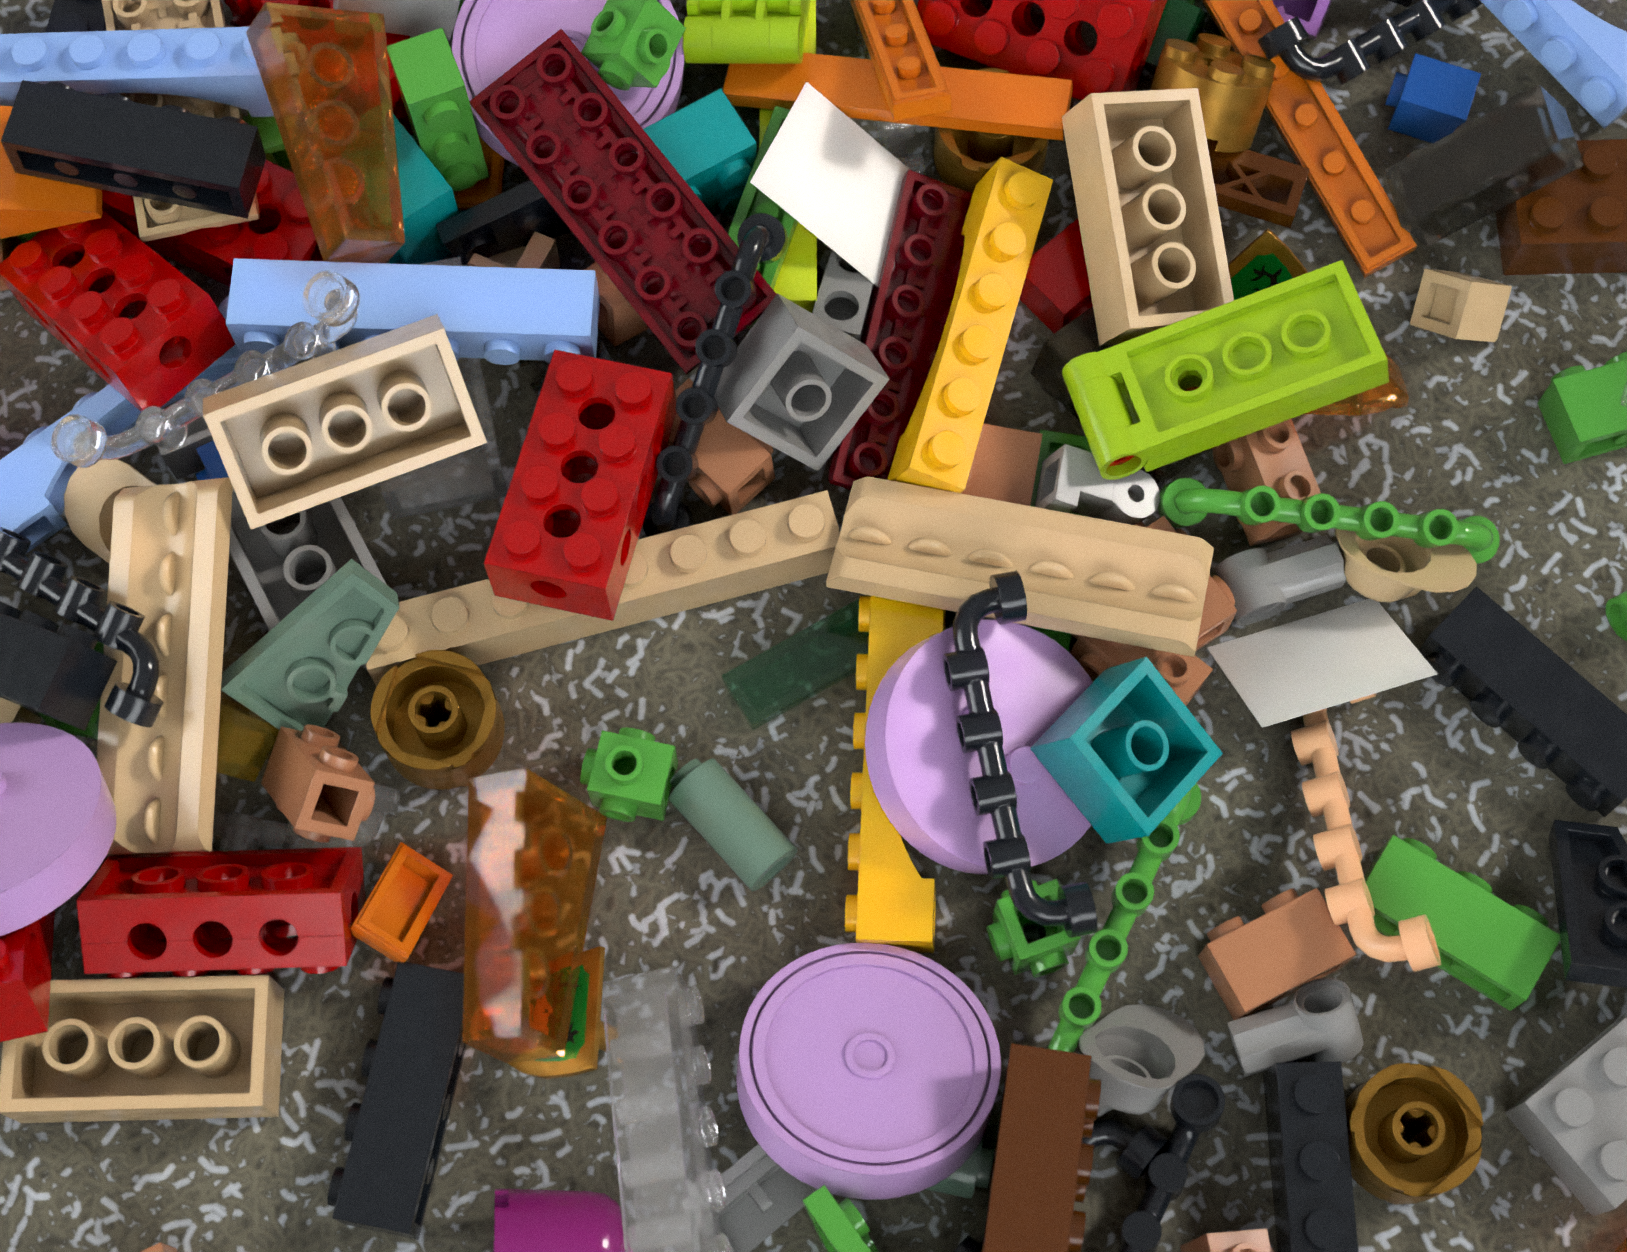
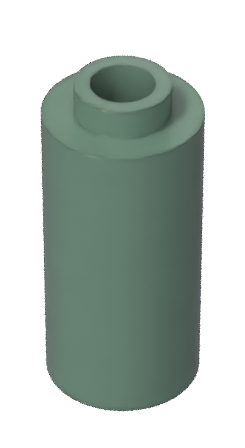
[669,758,798,892]

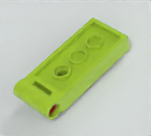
[683,0,811,64]
[1062,260,1389,480]

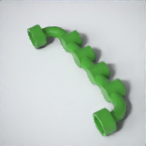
[1157,478,1500,564]
[1047,783,1201,1053]

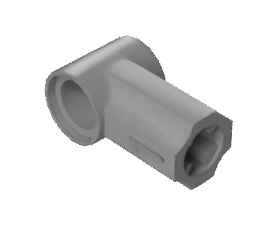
[1215,535,1346,626]
[1227,978,1364,1077]

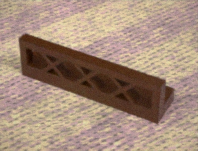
[1207,139,1310,228]

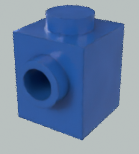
[1385,53,1481,149]

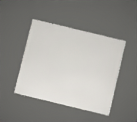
[750,81,910,287]
[1207,599,1437,728]

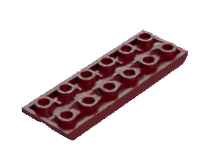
[469,29,777,375]
[828,170,972,490]

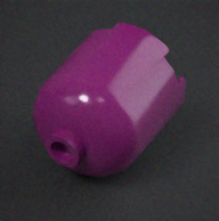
[493,1189,642,1252]

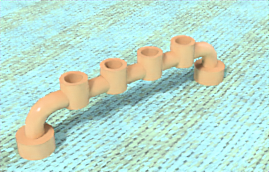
[1291,693,1441,972]

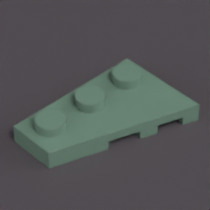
[221,559,399,731]

